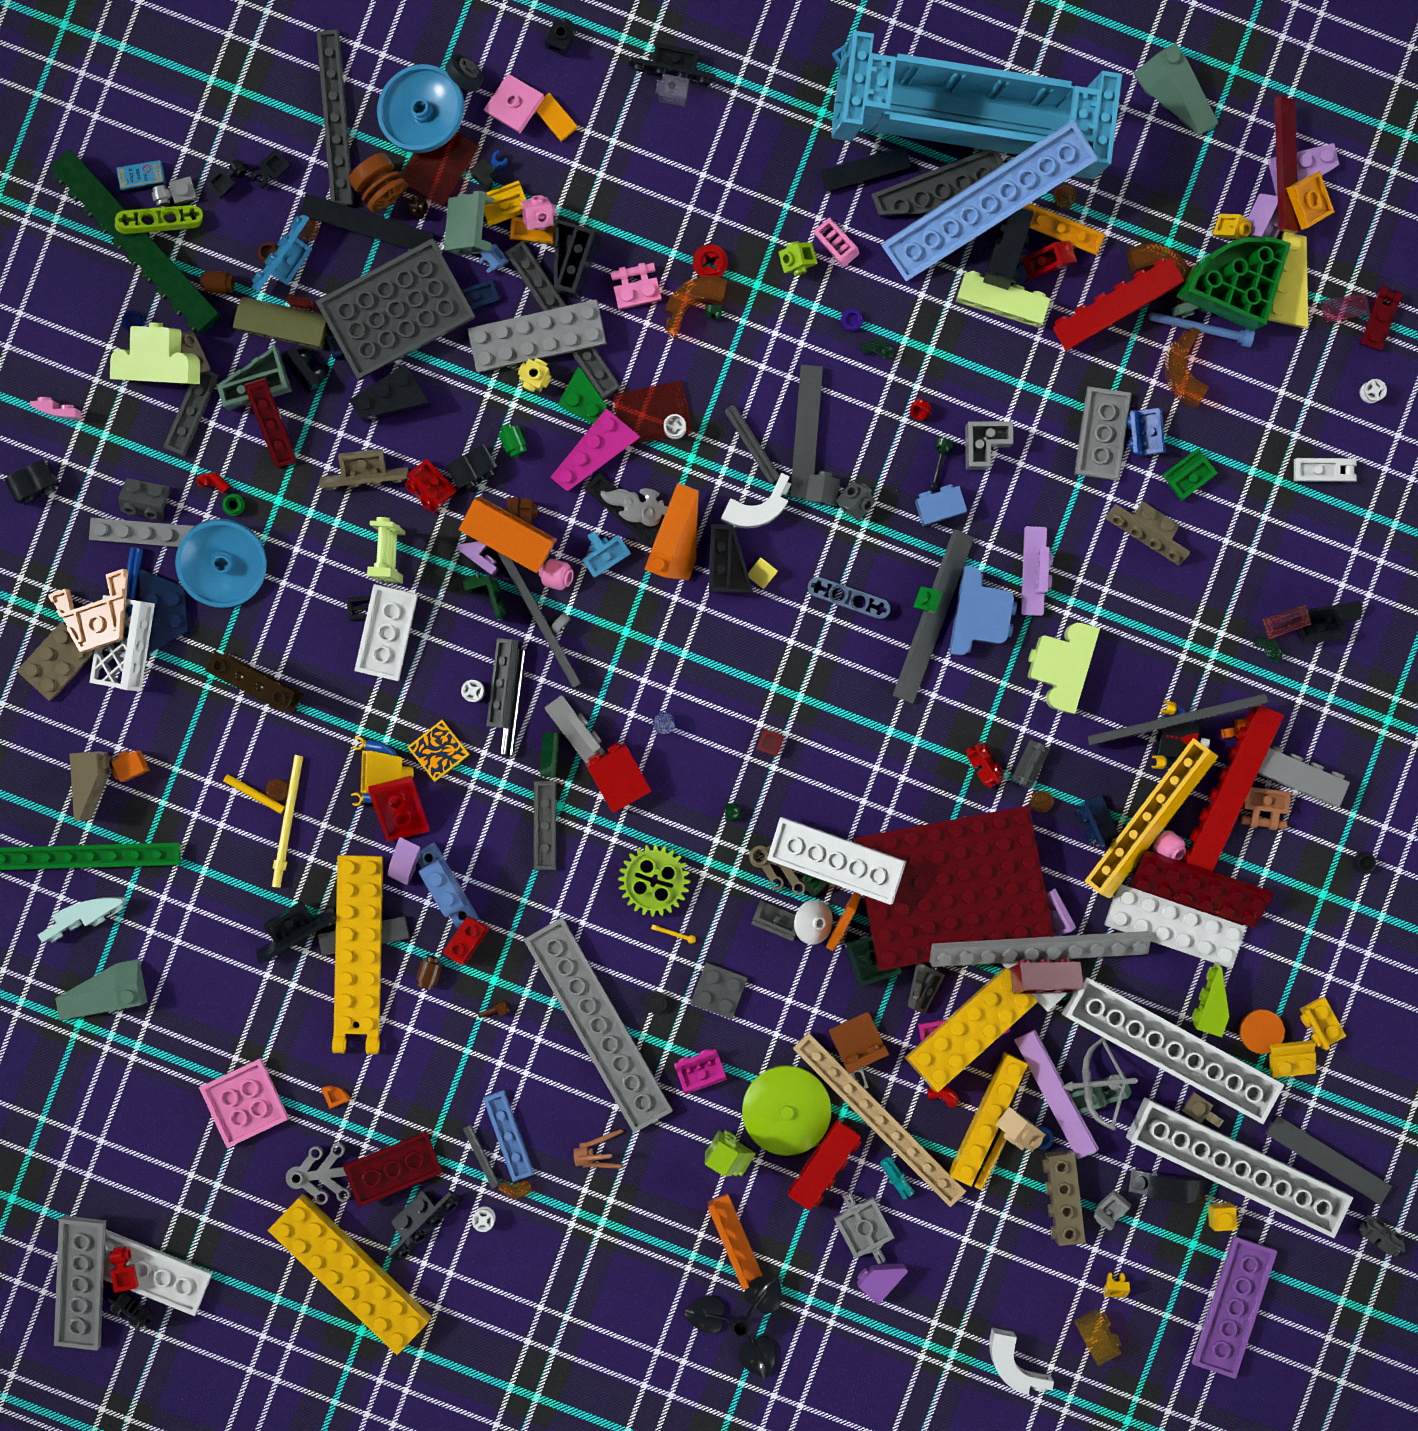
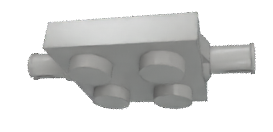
[834,1192,894,1264]

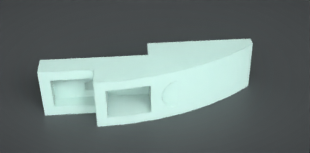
[38,897,128,943]

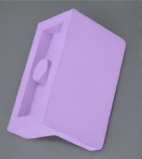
[1247,194,1280,238]

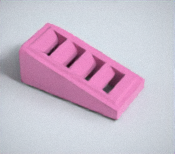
[813,217,859,267]

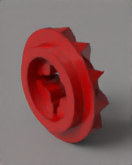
[693,244,728,281]

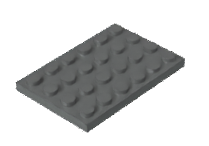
[315,238,476,380]

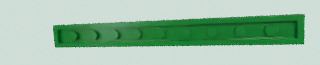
[0,842,181,870]

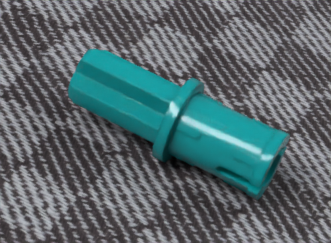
[880,1156,915,1200]

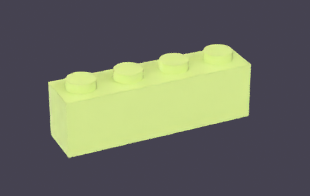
[955,271,1050,328]

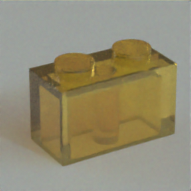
[1074,1308,1122,1366]

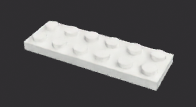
[767,817,906,905]
[1104,884,1246,969]
[104,1230,213,1316]

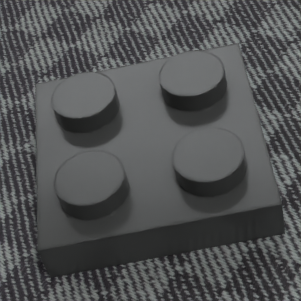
[690,962,748,1020]

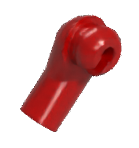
[196,472,231,494]
[927,1086,959,1108]

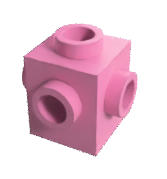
[521,195,556,230]

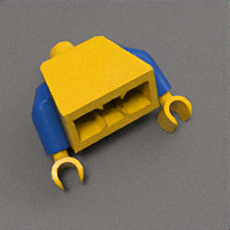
[351,737,414,806]

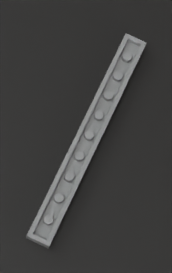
[930,931,1152,967]

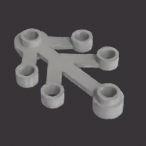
[286,1143,351,1205]

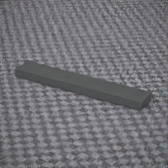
[790,365,823,499]
[1265,1115,1392,1205]

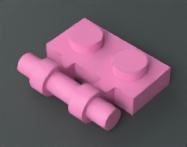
[610,262,662,310]

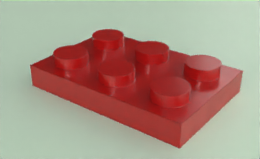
[368,776,430,842]

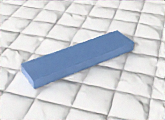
[483,1090,534,1182]

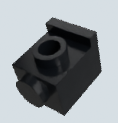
[544,18,576,57]

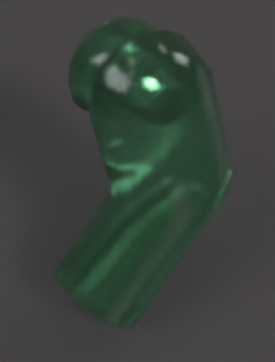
[860,339,893,359]
[1253,636,1282,663]

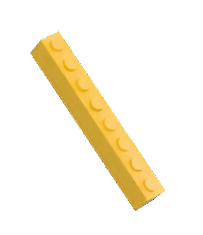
[1084,738,1219,899]

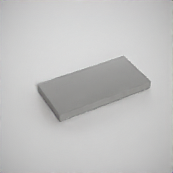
[1074,387,1132,481]

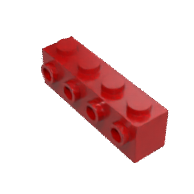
[787,1118,861,1211]

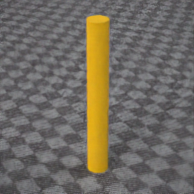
[223,774,285,814]
[974,1130,1007,1190]

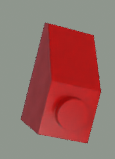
[1022,241,1077,280]

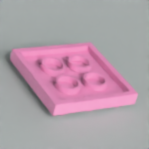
[199,1058,289,1148]

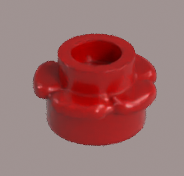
[910,399,931,420]

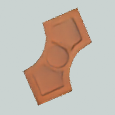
[826,892,861,951]

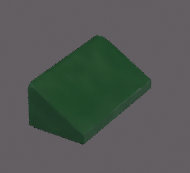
[540,732,560,778]

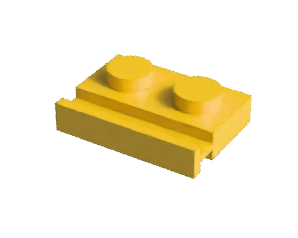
[484,180,526,226]
[1269,1040,1316,1078]

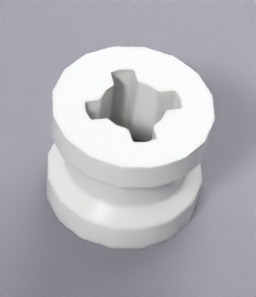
[1360,379,1387,404]
[461,680,485,702]
[472,1206,496,1232]

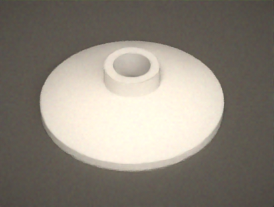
[794,900,833,945]

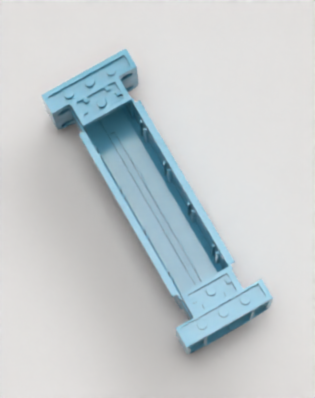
[832,31,1122,179]

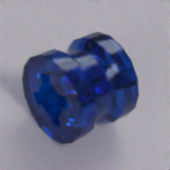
[653,712,675,734]

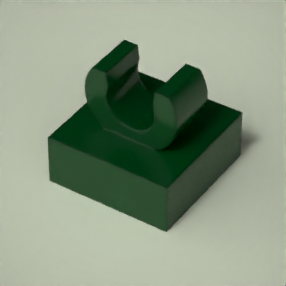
[799,874,829,897]

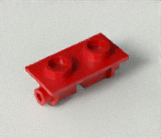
[965,741,1004,788]

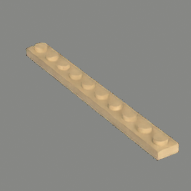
[793,1032,966,1207]

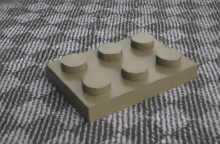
[17,622,94,701]

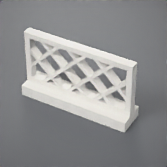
[89,595,155,691]

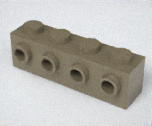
[1042,1150,1086,1246]

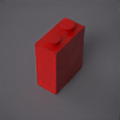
[585,742,651,813]

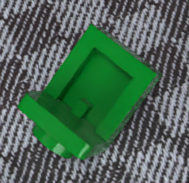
[913,586,943,613]

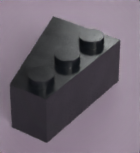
[983,208,1034,290]

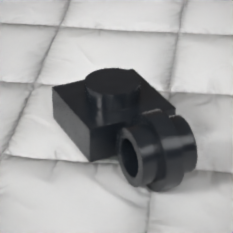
[205,159,248,199]

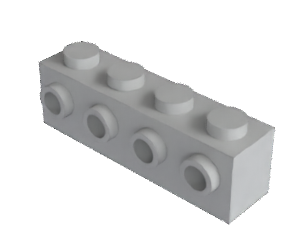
[1258,745,1350,807]

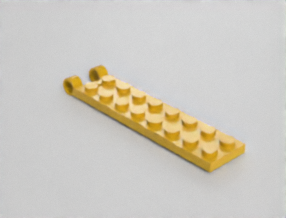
[332,855,383,1054]

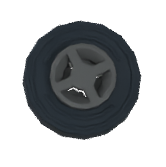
[445,54,484,92]

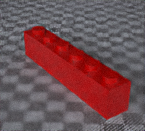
[1053,257,1185,352]

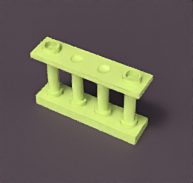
[367,517,405,584]

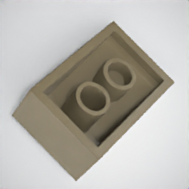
[70,752,113,821]

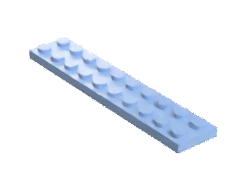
[882,119,1098,281]

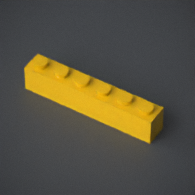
[948,1051,1028,1186]

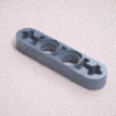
[807,577,890,619]

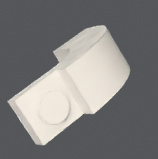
[721,473,791,528]
[989,1328,1054,1395]

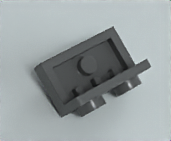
[118,478,170,520]

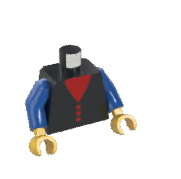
[1152,700,1210,769]

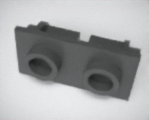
[1011,740,1050,789]
[1358,1214,1405,1257]

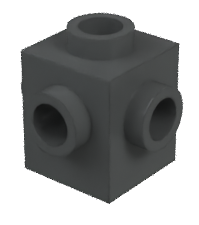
[836,481,876,521]

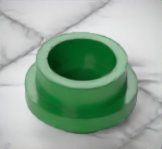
[222,494,245,516]

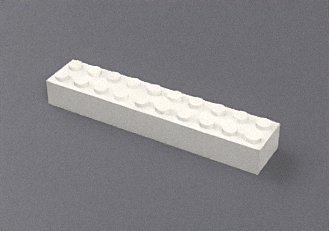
[1061,975,1284,1124]
[1126,1097,1353,1238]

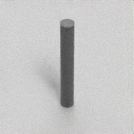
[463,1124,500,1189]

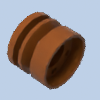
[348,153,408,212]

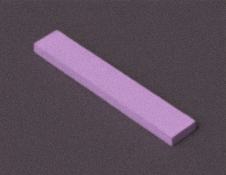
[1014,1030,1099,1159]

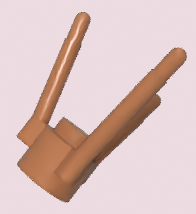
[574,1129,623,1169]

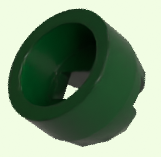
[705,305,723,320]
[725,803,741,821]

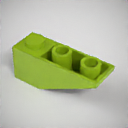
[1192,962,1229,1037]

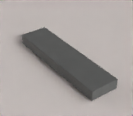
[163,371,220,457]
[486,638,519,729]
[534,781,557,870]
[318,916,410,956]

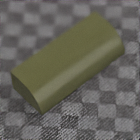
[233,297,329,350]

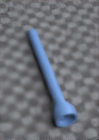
[1148,312,1255,348]

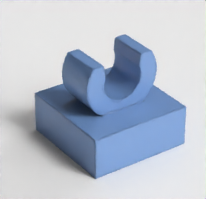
[479,244,510,273]

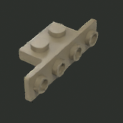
[319,449,409,490]
[1105,501,1190,565]

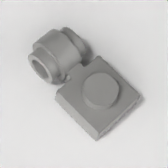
[152,176,198,207]

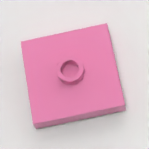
[484,74,545,133]

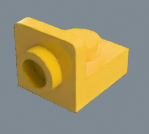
[1212,214,1252,240]

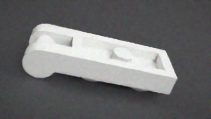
[1294,458,1357,482]

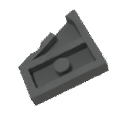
[908,963,945,1014]

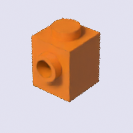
[111,750,150,782]

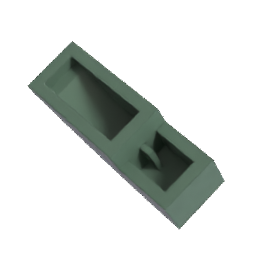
[1069,1072,1132,1114]

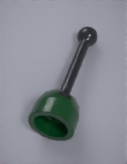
[929,437,954,491]

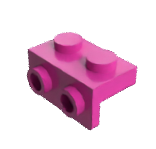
[674,1049,727,1095]

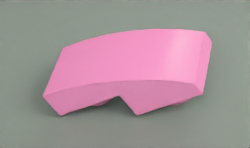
[30,397,82,420]

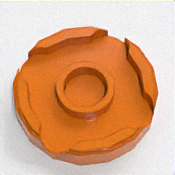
[1239,1009,1285,1054]

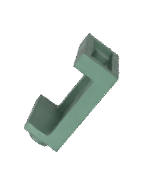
[444,191,494,256]

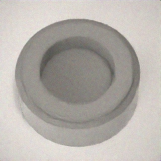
[550,613,571,635]

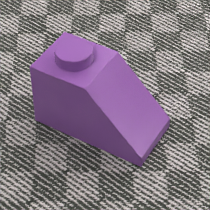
[857,1263,908,1305]

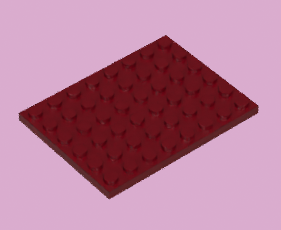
[853,805,1054,971]

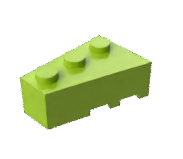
[705,1130,756,1177]

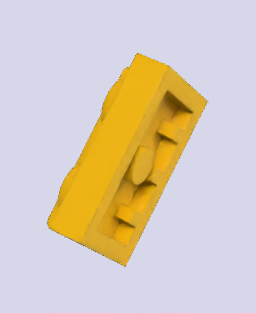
[1300,996,1346,1050]

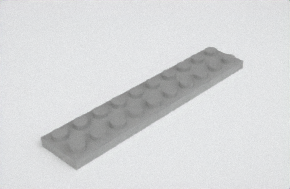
[523,917,673,1133]

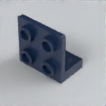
[1075,794,1119,847]

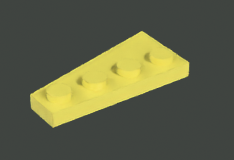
[1268,232,1308,329]

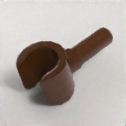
[478,1001,510,1018]

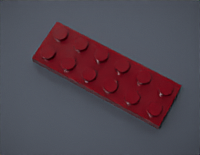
[1128,850,1273,928]

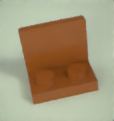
[829,1012,889,1074]

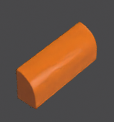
[458,496,557,573]

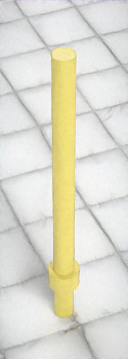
[272,755,303,888]

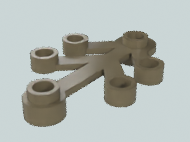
[749,844,806,896]

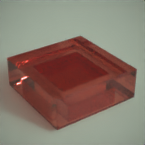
[286,294,313,311]

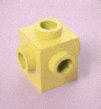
[518,358,551,392]

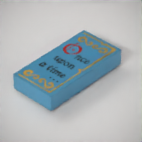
[117,160,166,191]

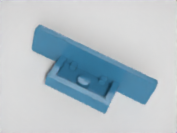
[252,215,312,291]

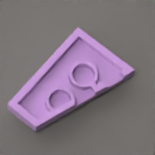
[1268,143,1339,196]

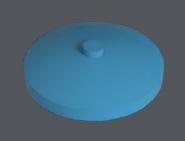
[377,64,464,153]
[175,519,267,608]

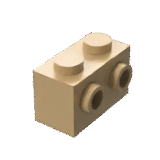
[995,1107,1046,1152]

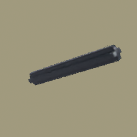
[501,647,527,757]

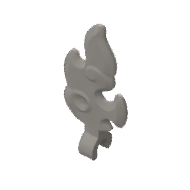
[601,488,668,527]

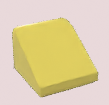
[748,557,778,589]

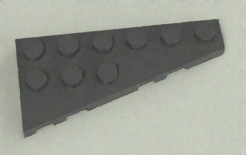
[871,150,1003,217]

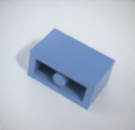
[915,484,967,527]

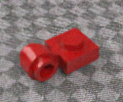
[109,1246,139,1293]

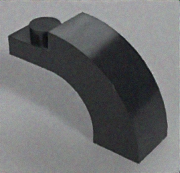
[1129,1168,1207,1203]

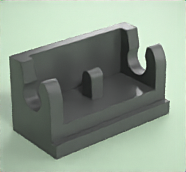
[751,900,796,941]

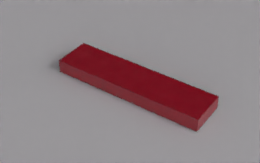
[244,377,297,468]

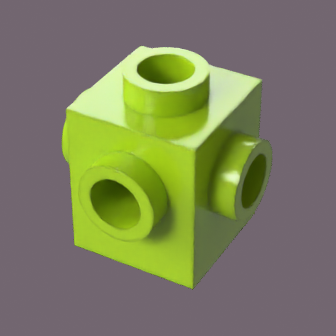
[779,241,818,276]

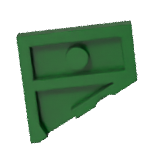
[558,367,607,424]

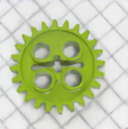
[618,844,690,917]

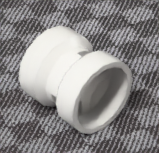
[664,414,686,439]

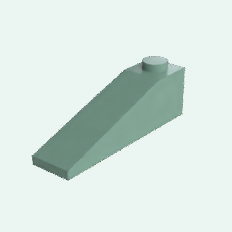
[1133,42,1218,136]
[55,959,147,1020]

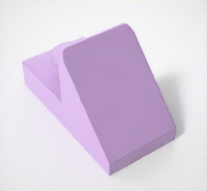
[456,541,499,576]

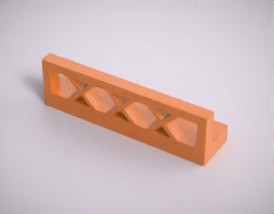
[708,1193,763,1290]

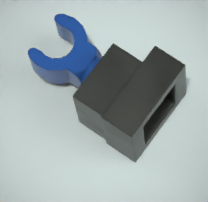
[470,150,508,191]

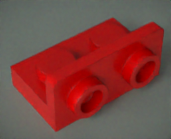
[404,459,457,514]
[443,916,490,965]

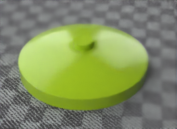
[742,1065,831,1156]

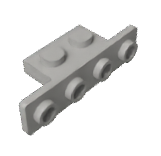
[545,696,605,763]

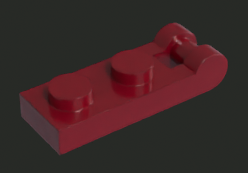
[1359,285,1403,352]

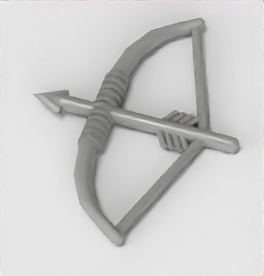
[1061,1037,1138,1130]

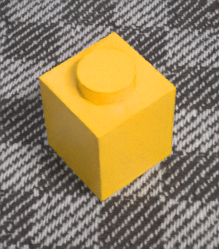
[1208,1202,1237,1231]

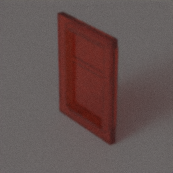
[401,132,480,207]
[613,380,693,446]

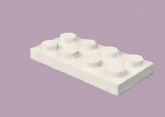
[354,584,418,681]

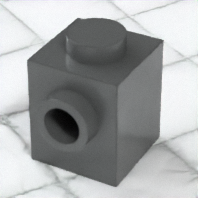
[806,471,841,506]

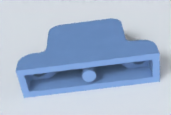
[949,566,1017,656]
[418,842,479,929]

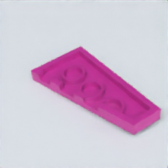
[550,408,641,491]

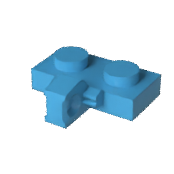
[582,531,631,578]

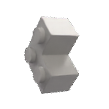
[965,421,1013,470]

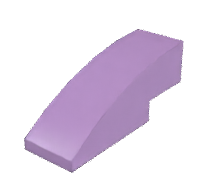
[388,837,420,885]

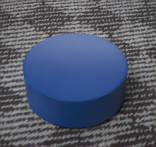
[1037,1126,1054,1150]

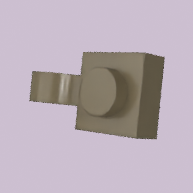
[1181,1092,1224,1128]

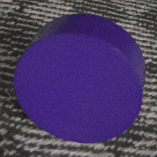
[841,308,863,332]

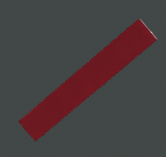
[1274,96,1299,233]

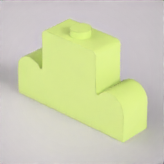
[110,322,200,384]
[1028,623,1100,714]

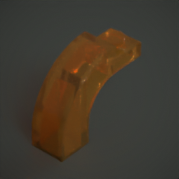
[1126,244,1190,306]
[665,276,727,340]
[1164,327,1209,409]

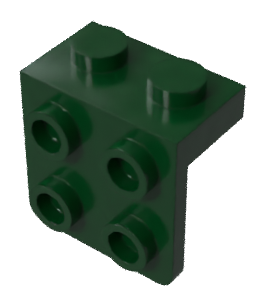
[463,573,507,621]

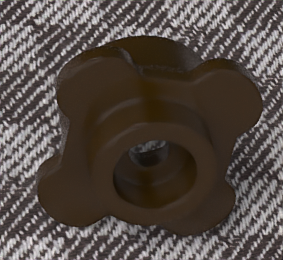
[409,194,428,219]

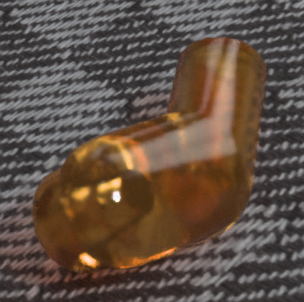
[497,1180,531,1199]

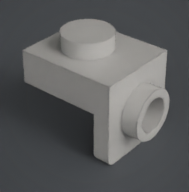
[1094,1190,1131,1231]

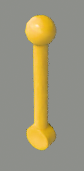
[651,924,696,944]

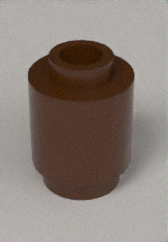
[200,270,235,294]
[416,955,443,990]

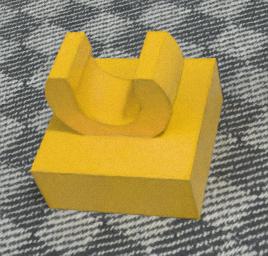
[1103,1273,1130,1298]

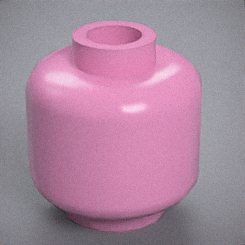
[539,559,573,590]
[1152,830,1186,861]

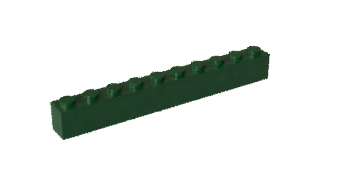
[50,149,223,335]

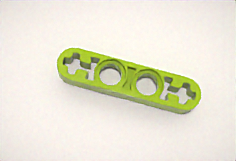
[115,205,203,234]

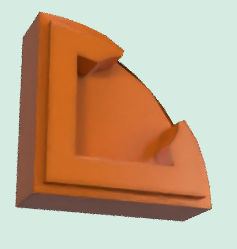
[321,1085,351,1109]

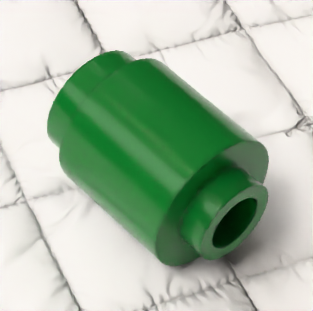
[498,423,527,458]

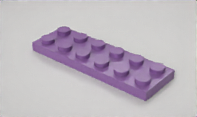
[1192,1235,1277,1379]

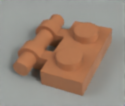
[1240,787,1291,831]

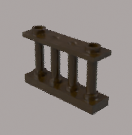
[204,650,304,713]

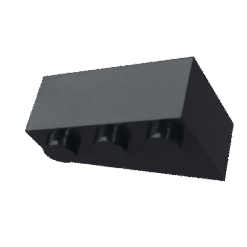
[554,219,601,300]
[349,365,432,423]
[709,524,754,594]

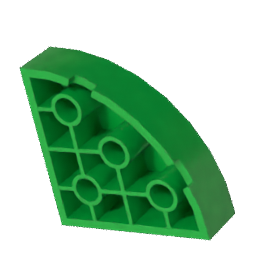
[1176,237,1291,331]

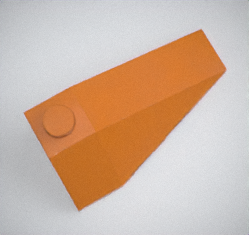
[644,483,699,581]

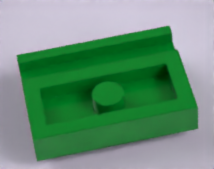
[1161,448,1218,501]

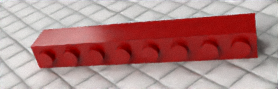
[1181,705,1284,872]

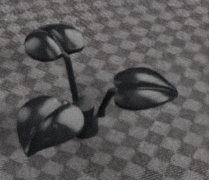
[684,1275,782,1379]

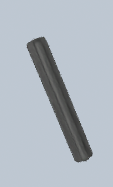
[725,405,780,483]

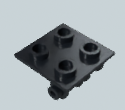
[108,1291,155,1331]

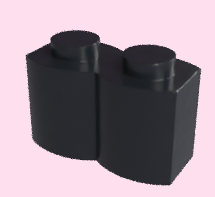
[446,444,499,491]
[4,459,60,505]

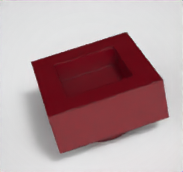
[756,728,785,757]

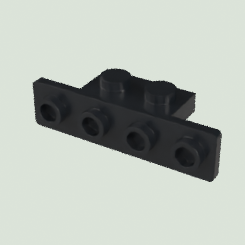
[629,42,717,86]
[1272,601,1363,645]
[256,901,337,964]
[387,1191,462,1261]

